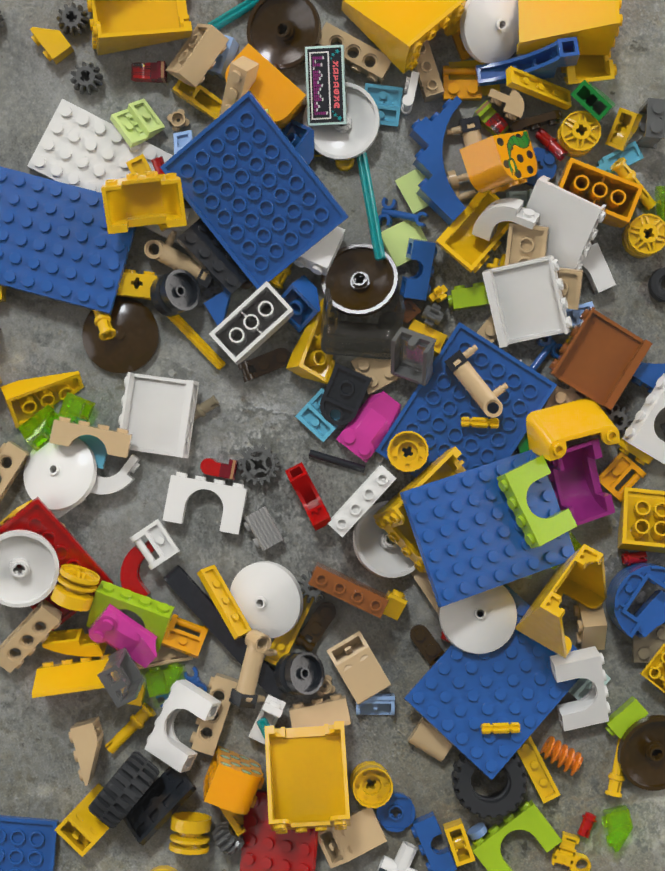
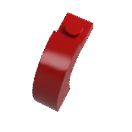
[285,462,332,531]
[120,540,155,596]

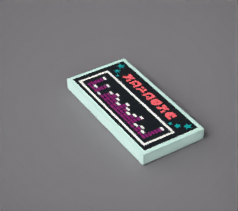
[305,45,347,126]

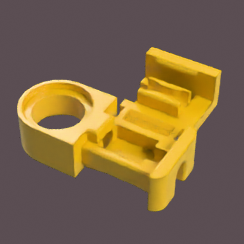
[219,807,246,836]
[551,831,591,871]

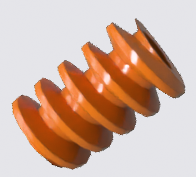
[540,736,583,776]

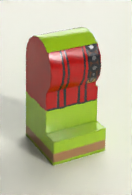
[473,100,510,136]

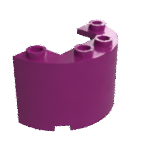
[547,438,615,526]

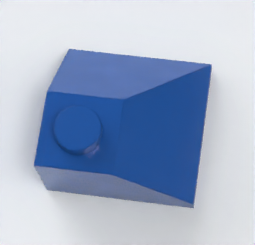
[282,120,314,165]
[281,275,320,333]

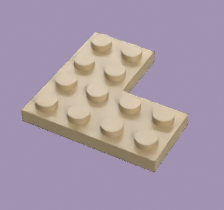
[505,222,583,310]

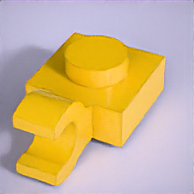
[427,284,448,304]

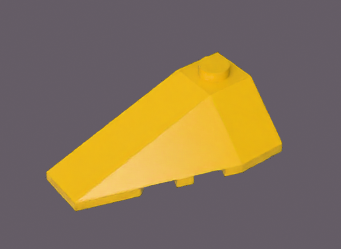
[286,298,338,384]
[0,371,84,428]

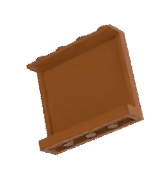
[549,307,653,410]
[308,561,389,618]

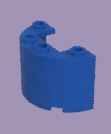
[606,563,665,638]

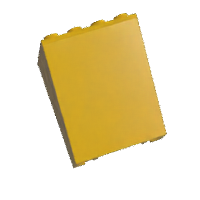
[87,0,192,56]
[341,0,466,74]
[517,0,623,55]
[373,446,466,573]
[515,544,607,658]
[264,721,351,834]

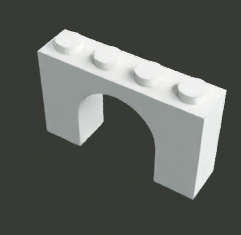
[293,226,345,276]
[581,242,616,295]
[622,373,665,464]
[163,472,248,535]
[550,646,611,731]
[145,679,222,773]

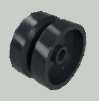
[150,269,200,317]
[274,652,324,696]

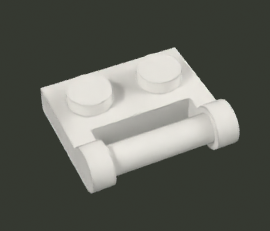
[400,71,419,115]
[130,519,180,570]

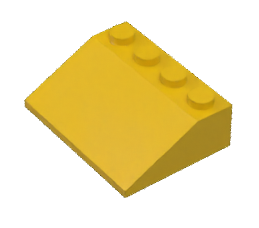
[617,487,665,553]
[32,653,119,698]

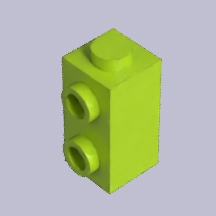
[447,282,490,311]
[605,696,649,739]

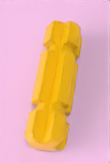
[461,416,499,429]
[481,722,520,734]

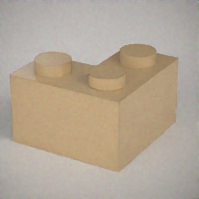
[573,602,607,650]

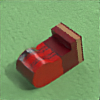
[131,61,167,83]
[200,458,238,480]

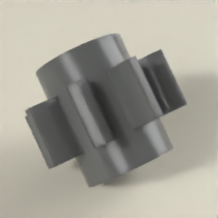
[421,303,444,327]

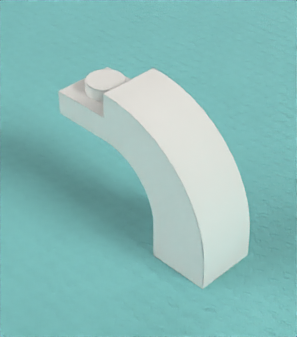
[472,198,540,241]
[90,454,140,495]
[248,694,286,744]

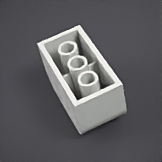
[209,281,294,365]

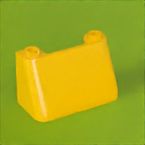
[526,398,620,461]

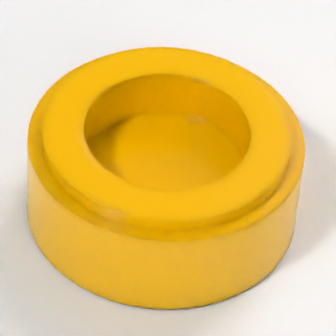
[335,158,354,172]

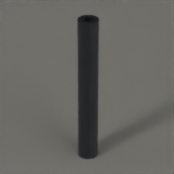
[309,450,365,473]

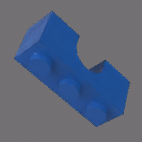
[399,238,437,301]
[410,811,457,871]

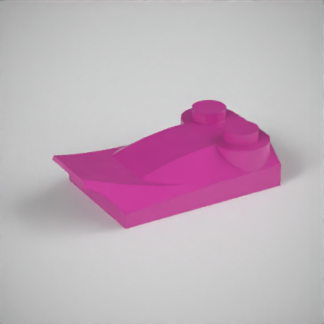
[336,391,401,463]
[88,604,157,668]

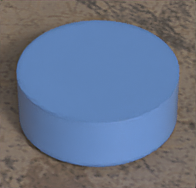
[467,822,487,840]

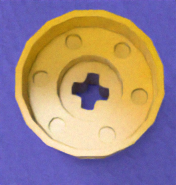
[556,111,601,157]
[622,214,665,258]
[387,431,429,472]
[51,564,100,612]
[350,761,393,808]
[169,811,212,855]

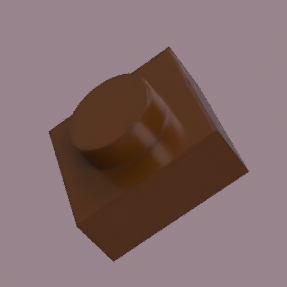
[394,298,421,324]

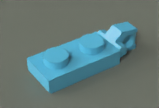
[596,141,644,174]

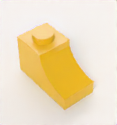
[605,107,643,151]

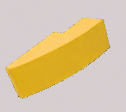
[172,80,222,120]
[42,628,107,657]

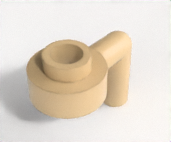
[446,170,476,201]

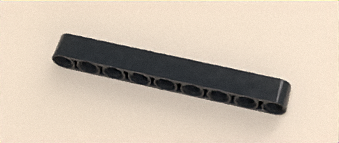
[164,565,288,701]

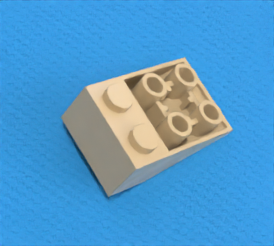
[326,631,391,705]
[68,716,104,786]
[318,807,387,868]

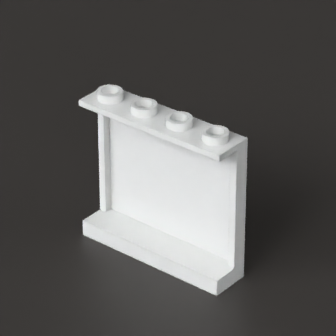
[526,175,606,270]
[482,255,572,348]
[118,372,199,458]
[328,465,397,537]

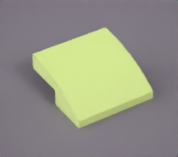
[110,99,165,148]
[395,169,429,214]
[381,220,427,268]

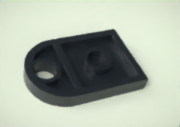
[320,363,372,425]

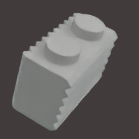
[243,506,284,551]

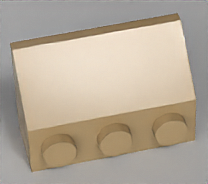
[165,24,229,87]
[289,693,351,728]

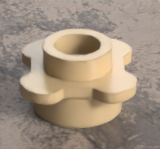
[167,109,190,132]
[317,675,335,697]

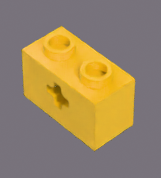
[117,269,158,300]
[443,818,476,867]

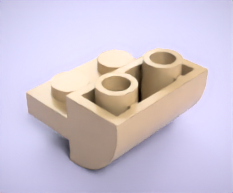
[487,88,524,121]

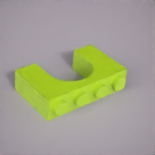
[496,455,577,548]
[86,580,174,653]
[471,799,562,871]

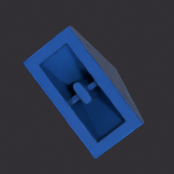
[204,291,231,326]

